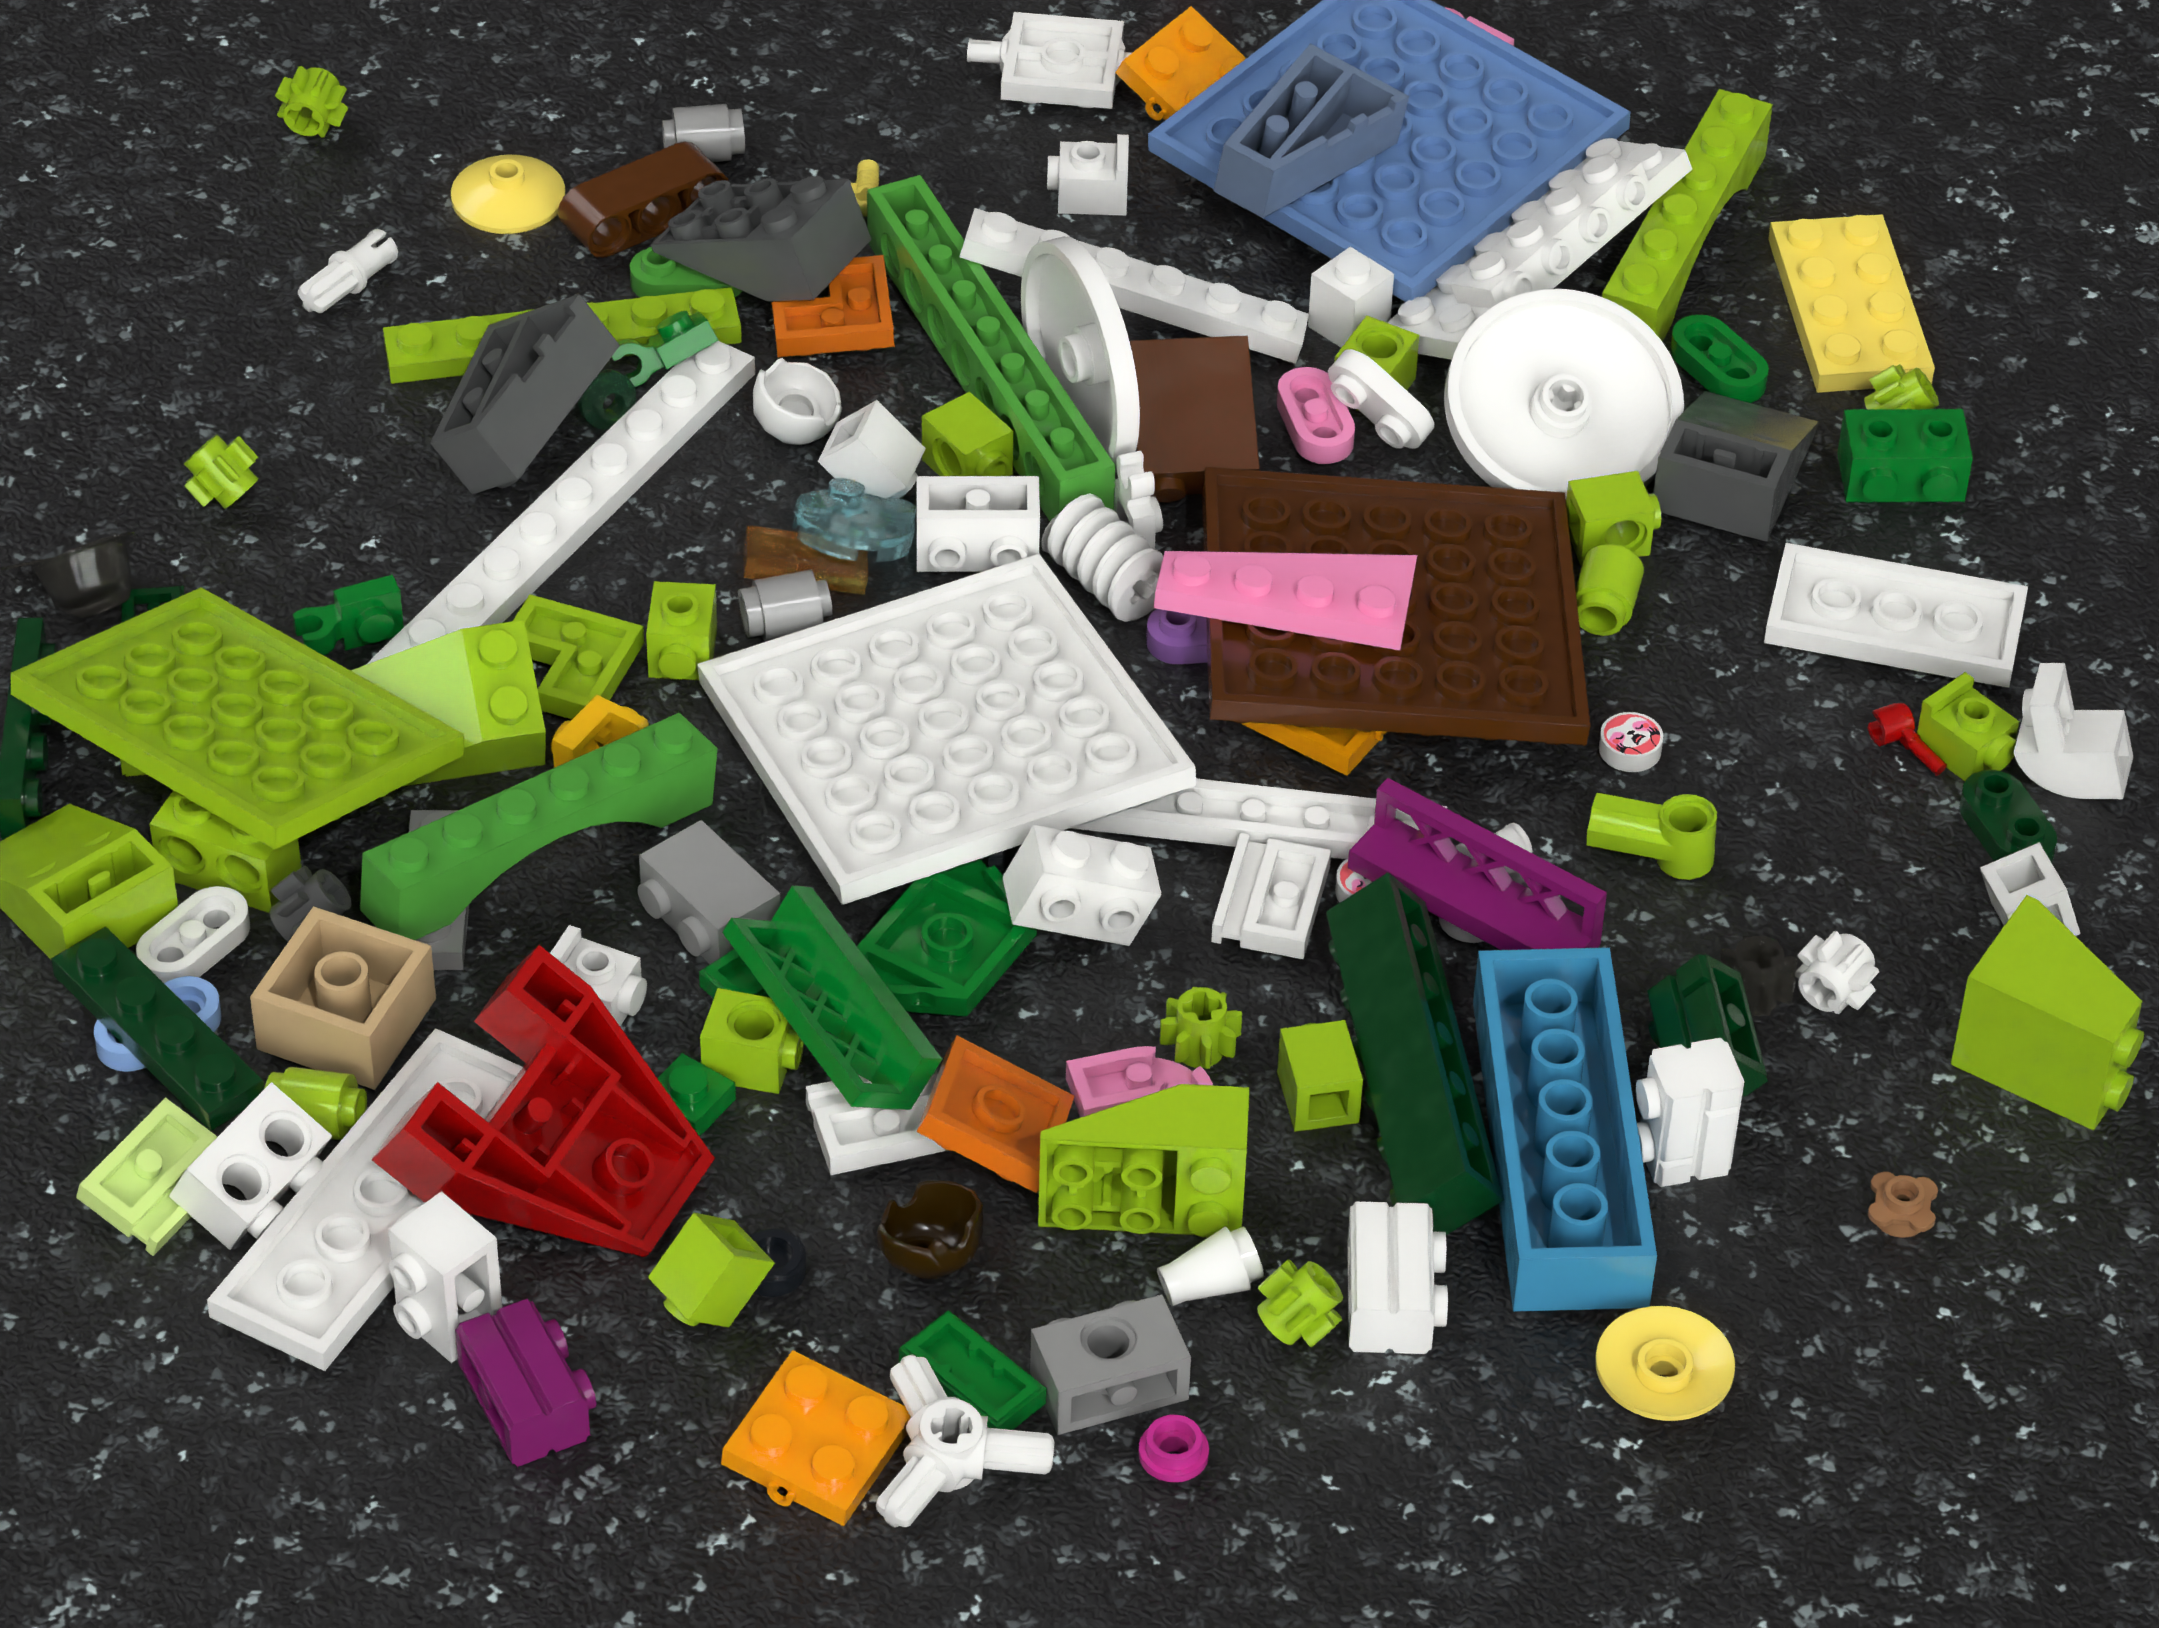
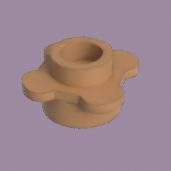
[1868,1172,1938,1238]

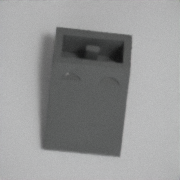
[651,176,872,301]
[1654,391,1819,542]

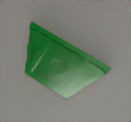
[857,859,1037,1017]

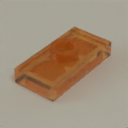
[743,525,868,595]

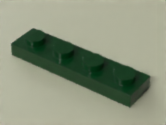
[0,618,58,840]
[51,926,264,1131]

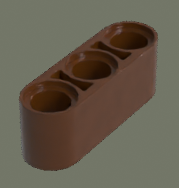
[558,141,729,258]

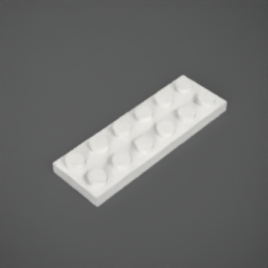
[207,1028,523,1371]

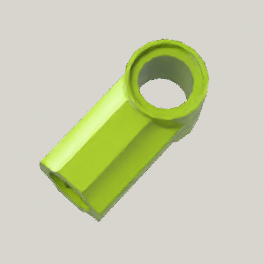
[1587,793,1717,880]

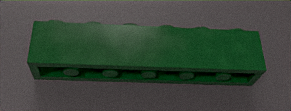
[1326,872,1504,1235]

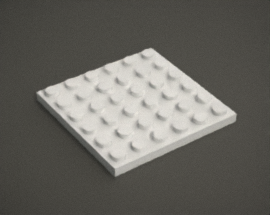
[697,554,1196,905]

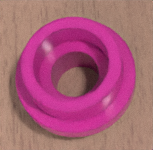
[1139,1415,1209,1482]

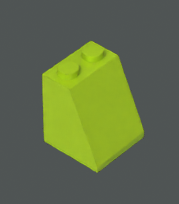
[1951,895,2144,1131]

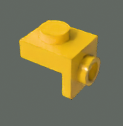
[551,695,649,768]

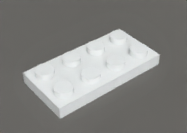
[1764,543,2028,688]

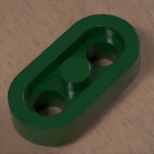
[1959,770,2057,863]

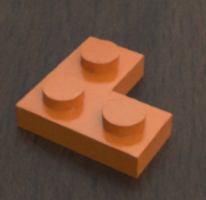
[772,255,895,357]

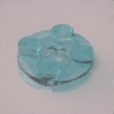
[792,478,916,562]

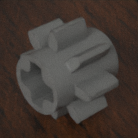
[270,866,351,942]

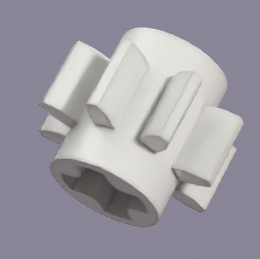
[1794,931,1879,1014]

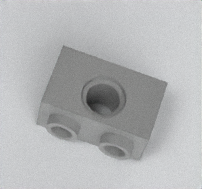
[1030,1294,1191,1435]

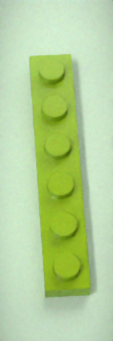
[383,287,742,384]

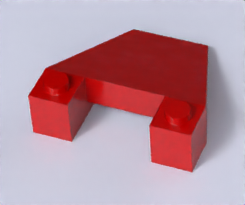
[371,945,715,1257]

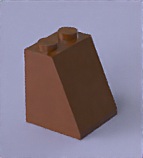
[1130,335,1260,502]

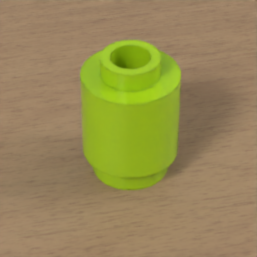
[1575,544,1644,636]
[264,1067,367,1140]

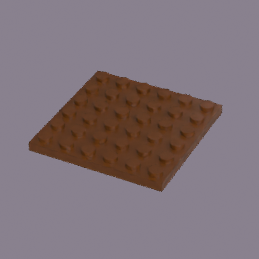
[1202,467,1590,745]

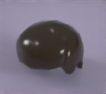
[877,1180,983,1279]

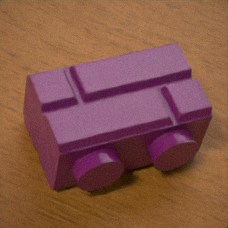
[455,1298,596,1467]

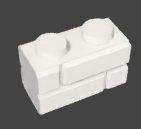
[1636,1038,1744,1187]
[1347,1201,1448,1354]

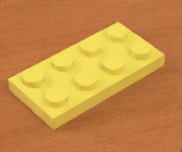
[1768,214,1935,393]

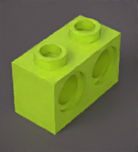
[149,791,301,913]

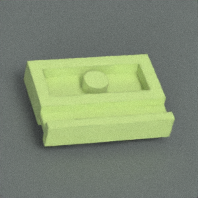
[76,1097,217,1256]

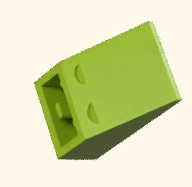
[0,803,178,960]
[1038,1084,1249,1238]

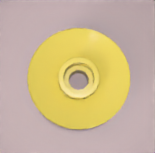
[451,155,566,234]
[1595,1306,1735,1421]

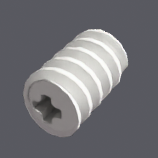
[1041,493,1163,622]

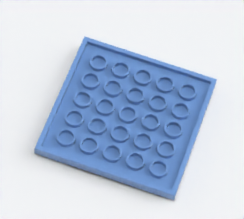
[1148,0,1631,302]

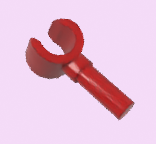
[1867,703,1947,776]

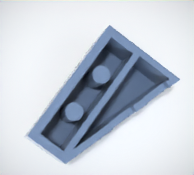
[1214,43,1409,218]

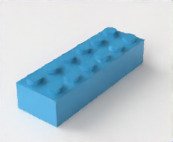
[1473,948,1657,1312]

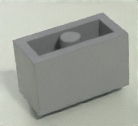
[638,820,781,964]

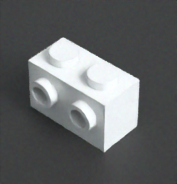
[917,476,1040,572]
[1003,825,1162,946]
[388,1191,502,1363]

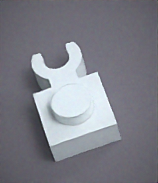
[1114,451,1163,549]

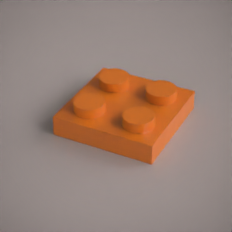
[917,1035,1075,1193]

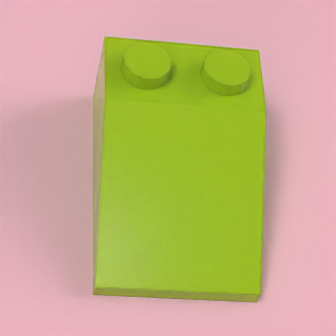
[351,620,546,786]

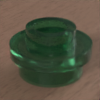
[578,370,636,429]

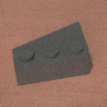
[430,294,620,494]

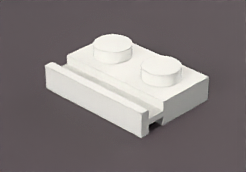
[1211,833,1331,959]
[806,1069,948,1175]

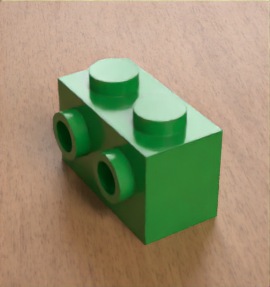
[1837,409,1973,502]

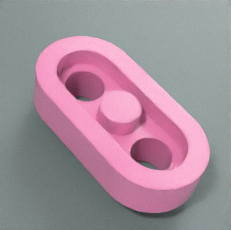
[1277,367,1355,464]

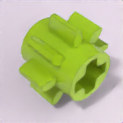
[275,66,348,138]
[1864,364,1939,409]
[184,434,258,509]
[1160,987,1242,1069]
[1257,1259,1343,1347]

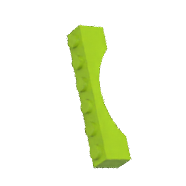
[1602,89,1773,342]

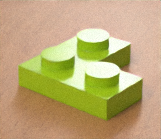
[513,594,644,719]

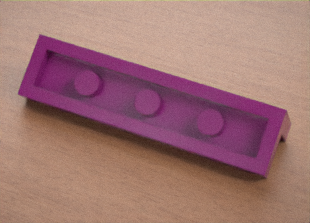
[1348,778,1607,950]

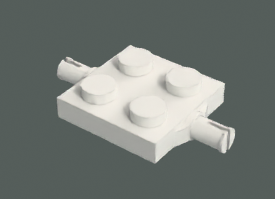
[967,12,1133,109]

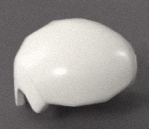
[753,358,842,445]

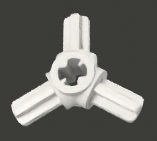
[876,1354,1054,1527]

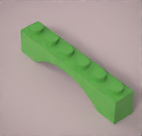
[360,712,718,940]

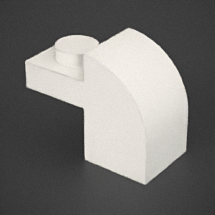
[2014,663,2133,799]

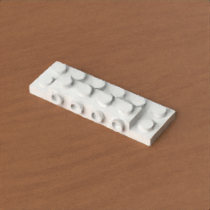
[1387,138,1692,360]

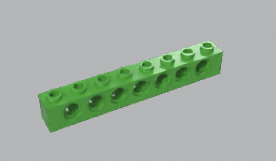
[867,175,1115,521]

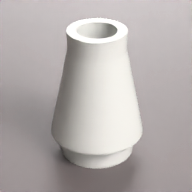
[1157,1226,1264,1306]

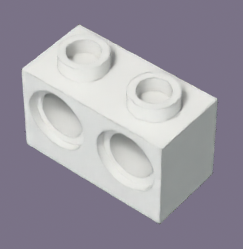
[169,1082,332,1250]

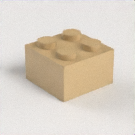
[250,906,436,1090]

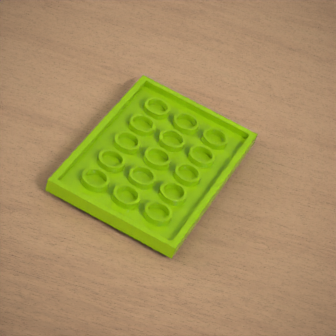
[11,587,464,850]

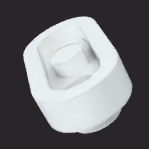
[1328,349,1434,449]
[136,886,250,983]

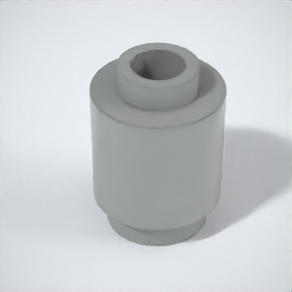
[662,104,745,162]
[738,569,832,641]

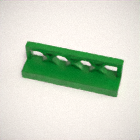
[722,885,942,1110]

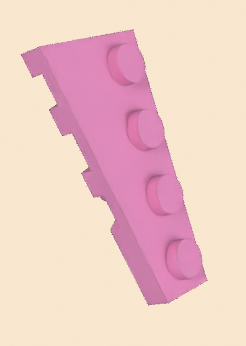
[1153,551,1417,650]

